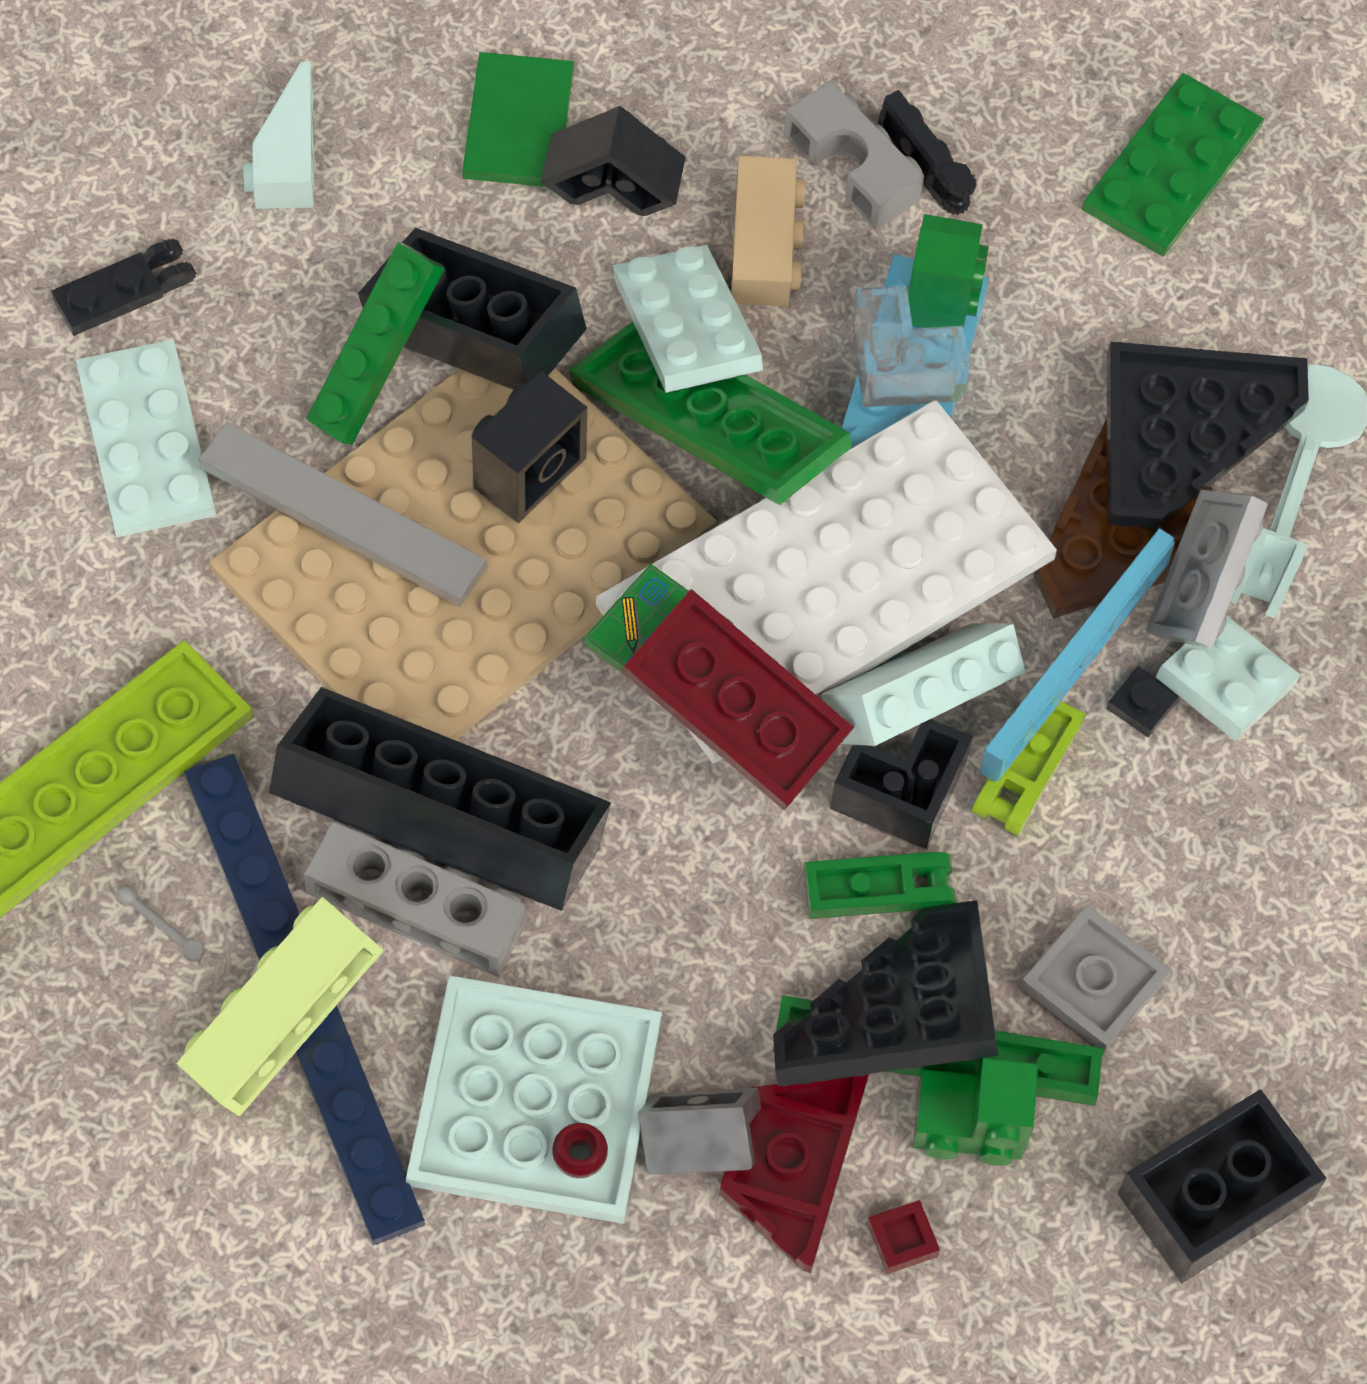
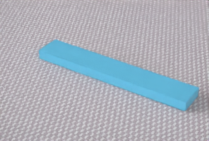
[979,528,1175,782]

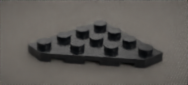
[1107,341,1309,529]
[773,900,999,1087]

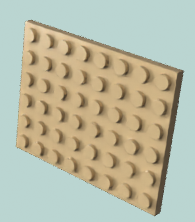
[208,368,717,740]

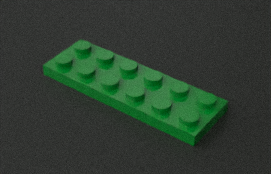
[569,321,852,505]

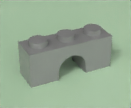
[784,80,924,230]

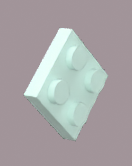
[1156,615,1301,742]

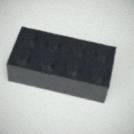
[358,228,587,390]

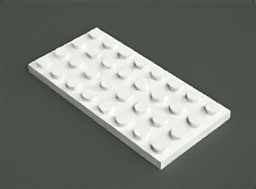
[596,400,1057,764]

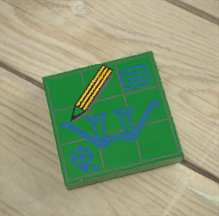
[584,563,733,676]

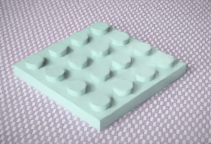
[406,976,662,1224]

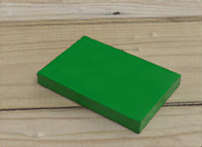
[462,52,574,187]

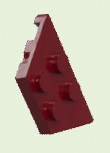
[719,1074,869,1273]

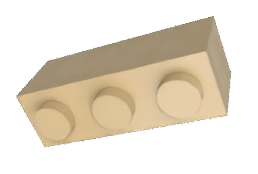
[731,156,805,307]

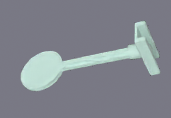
[1230,364,1367,618]

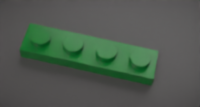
[306,242,445,445]

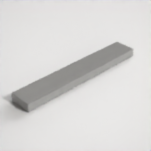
[198,421,487,607]

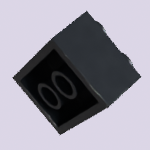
[1117,1089,1327,1284]

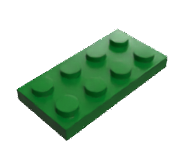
[1082,73,1264,257]

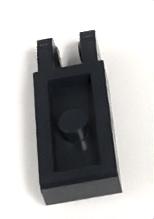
[877,90,977,215]
[51,238,197,336]

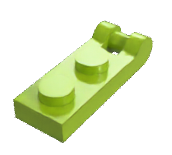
[971,701,1086,836]

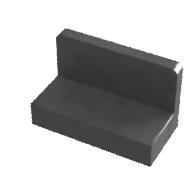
[638,1088,761,1175]

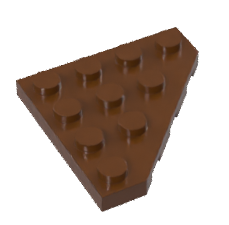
[1034,418,1213,619]

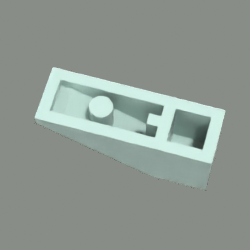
[243,61,314,209]

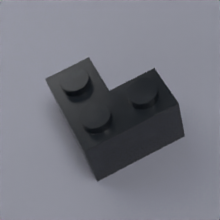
[540,106,686,216]
[830,719,973,849]

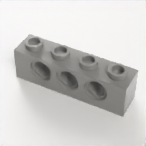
[304,821,526,978]

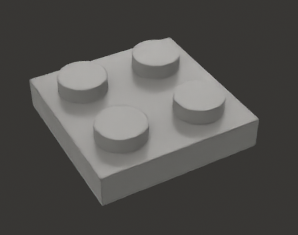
[1019,905,1172,1053]

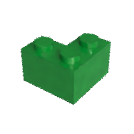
[903,214,989,334]
[913,1058,1038,1166]

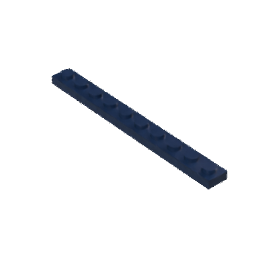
[184,754,425,1246]

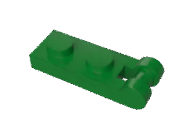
[803,852,957,919]

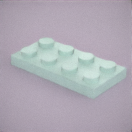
[613,245,763,392]
[76,339,216,538]

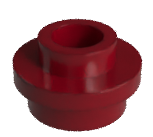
[552,1123,608,1178]

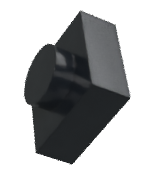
[1106,666,1180,738]

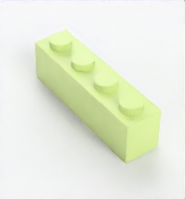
[176,897,384,1117]

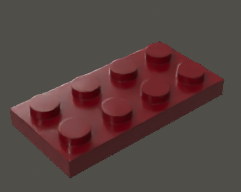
[621,589,854,810]

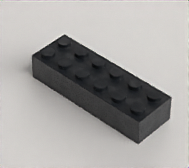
[269,687,611,911]

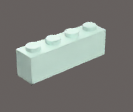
[821,623,1026,746]

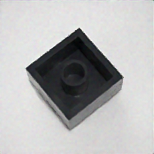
[471,371,588,524]

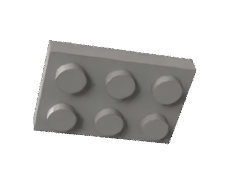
[1146,490,1268,648]

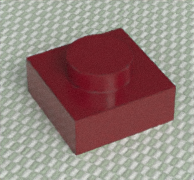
[867,1200,940,1274]

